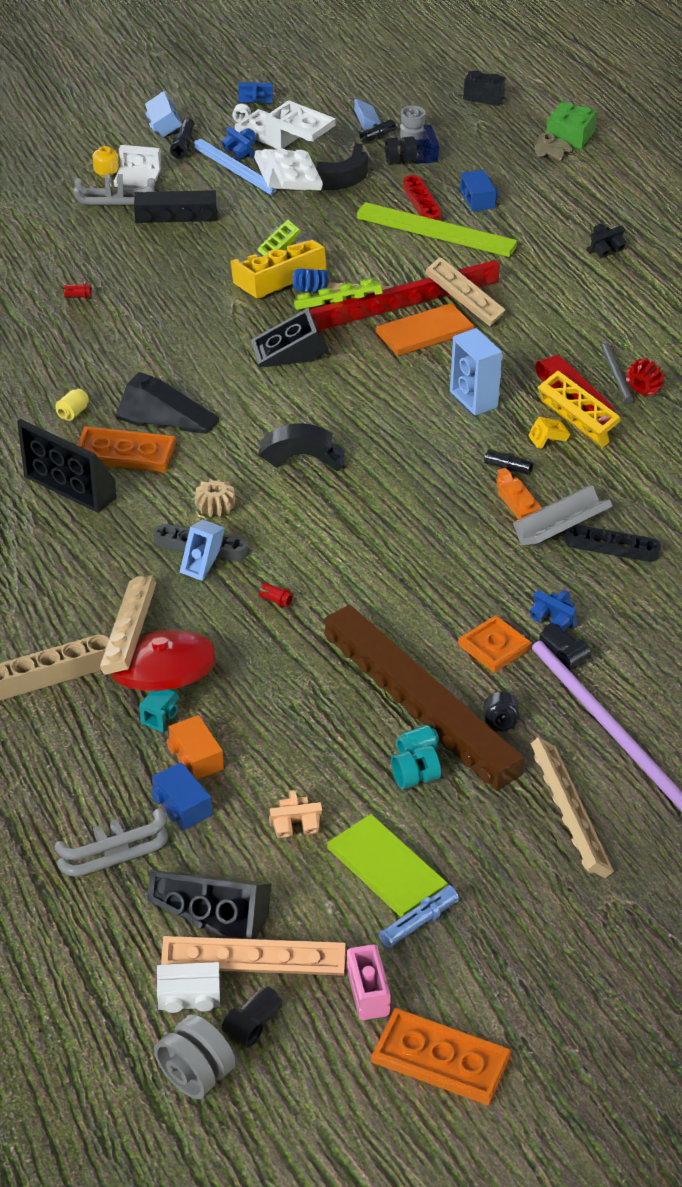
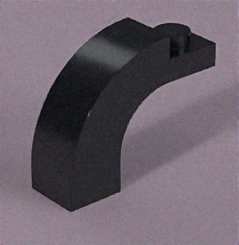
[316,143,368,190]
[258,423,345,471]

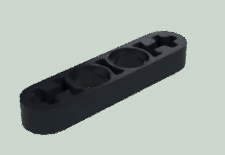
[564,525,661,562]

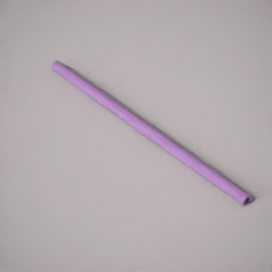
[532,641,682,812]

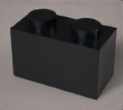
[463,71,506,106]

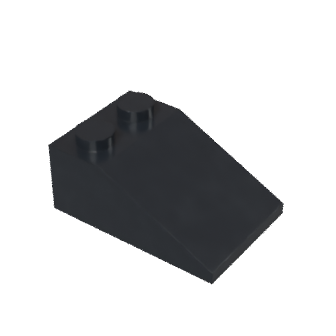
[251,308,329,367]

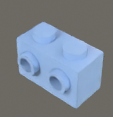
[145,91,182,137]

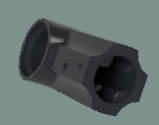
[539,623,591,670]
[221,986,282,1048]

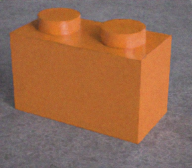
[167,715,224,780]

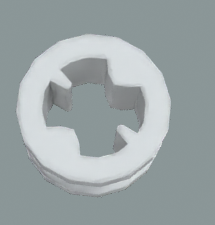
[232,104,251,123]

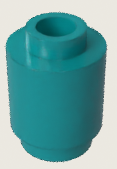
[396,725,439,754]

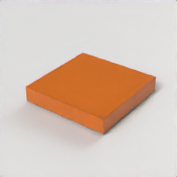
[458,615,532,673]

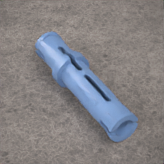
[379,885,459,948]

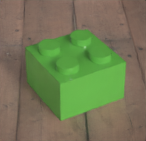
[546,102,597,149]

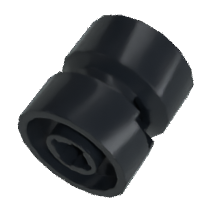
[385,136,417,164]

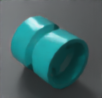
[391,745,441,790]

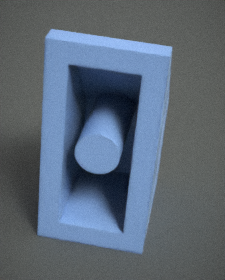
[180,520,225,581]

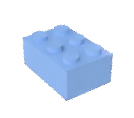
[450,328,503,416]

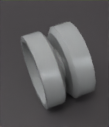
[154,1015,235,1099]

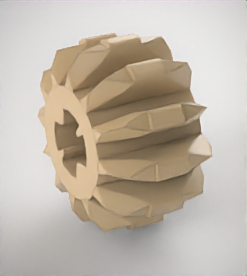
[195,479,235,517]

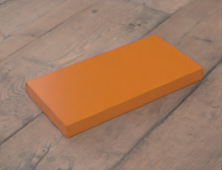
[376,303,474,356]
[77,426,176,472]
[371,1008,512,1106]

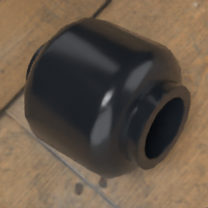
[483,691,520,732]

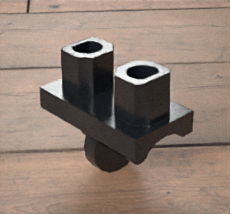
[586,223,627,258]

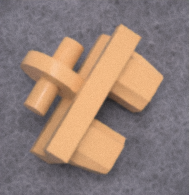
[269,790,322,838]

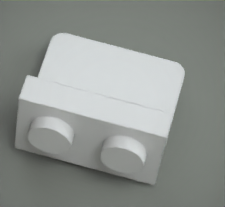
[114,145,161,188]

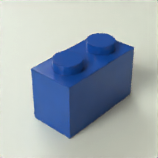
[460,170,498,211]
[151,762,212,830]

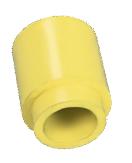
[55,389,89,421]

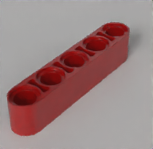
[535,355,616,425]

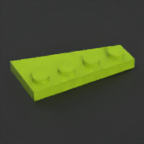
[293,278,382,310]

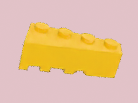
[231,240,327,298]

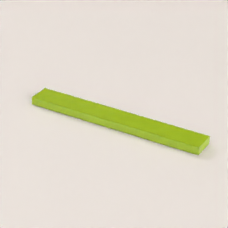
[357,202,517,257]

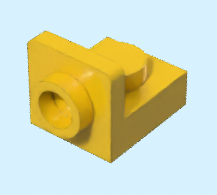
[528,417,570,449]

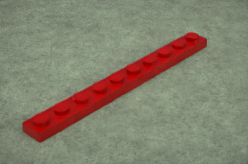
[310,260,500,330]

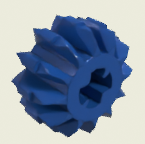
[292,268,329,292]

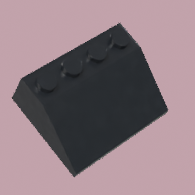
[17,419,117,513]

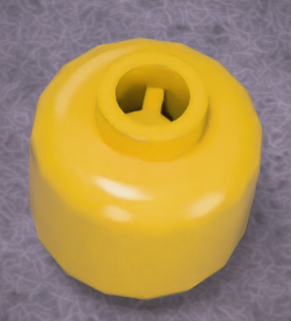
[93,146,119,178]

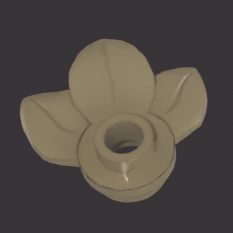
[534,133,572,162]

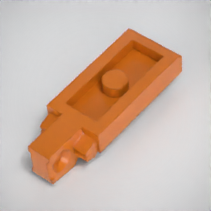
[496,468,542,520]

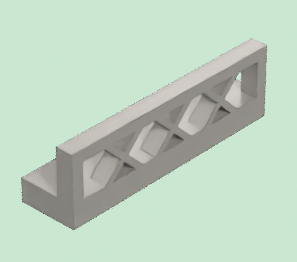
[513,485,612,545]

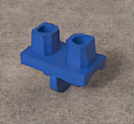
[238,82,273,103]
[221,126,256,160]
[530,590,578,631]

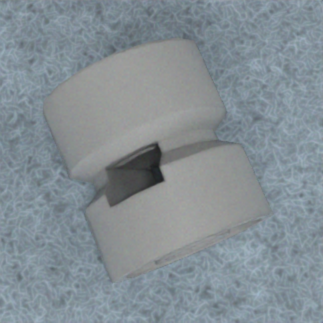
[400,106,426,142]

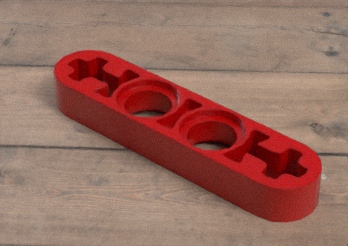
[403,175,441,221]

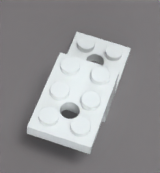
[235,100,336,149]
[254,148,323,190]

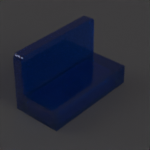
[415,125,439,164]

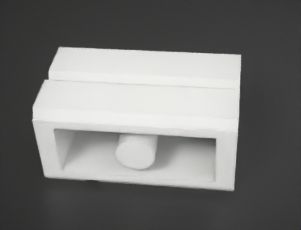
[157,962,220,1013]

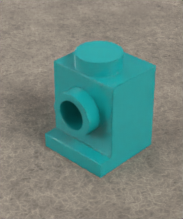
[139,689,179,733]

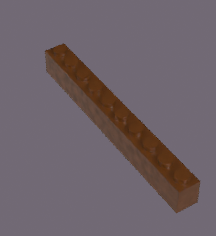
[324,604,524,791]

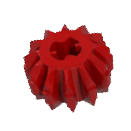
[626,357,665,397]

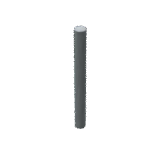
[601,343,634,404]

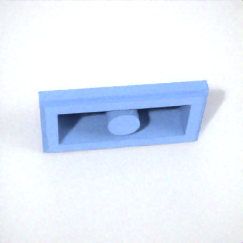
[354,99,381,130]

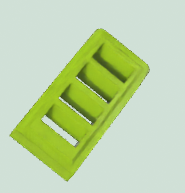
[258,220,302,256]

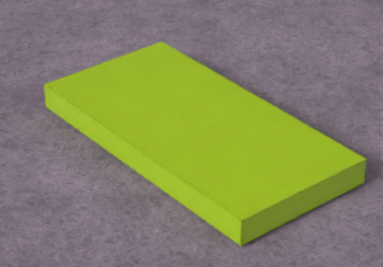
[327,814,448,917]

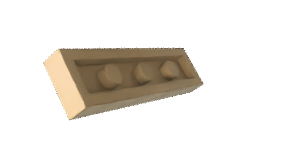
[425,257,505,326]

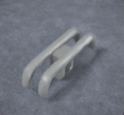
[73,174,155,205]
[54,808,168,877]

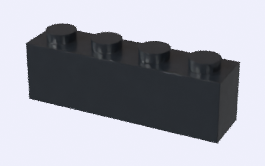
[134,190,217,223]

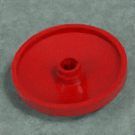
[110,630,215,691]

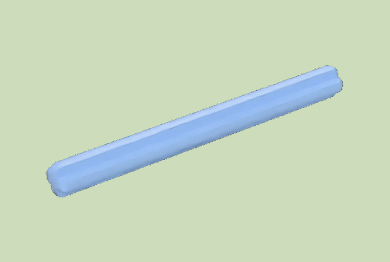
[194,139,277,195]

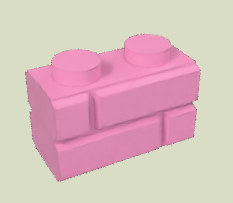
[347,944,391,1020]

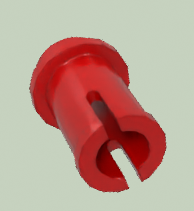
[64,282,92,300]
[259,582,293,608]

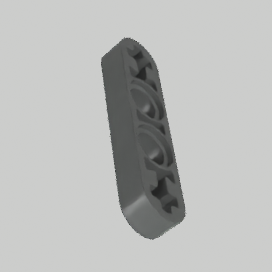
[153,524,247,561]

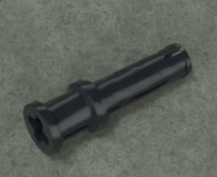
[170,118,194,159]

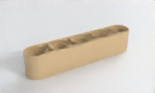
[0,635,109,700]

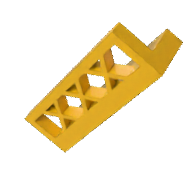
[538,371,621,448]

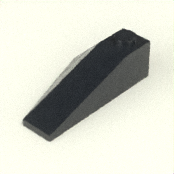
[116,372,219,434]
[147,870,272,939]

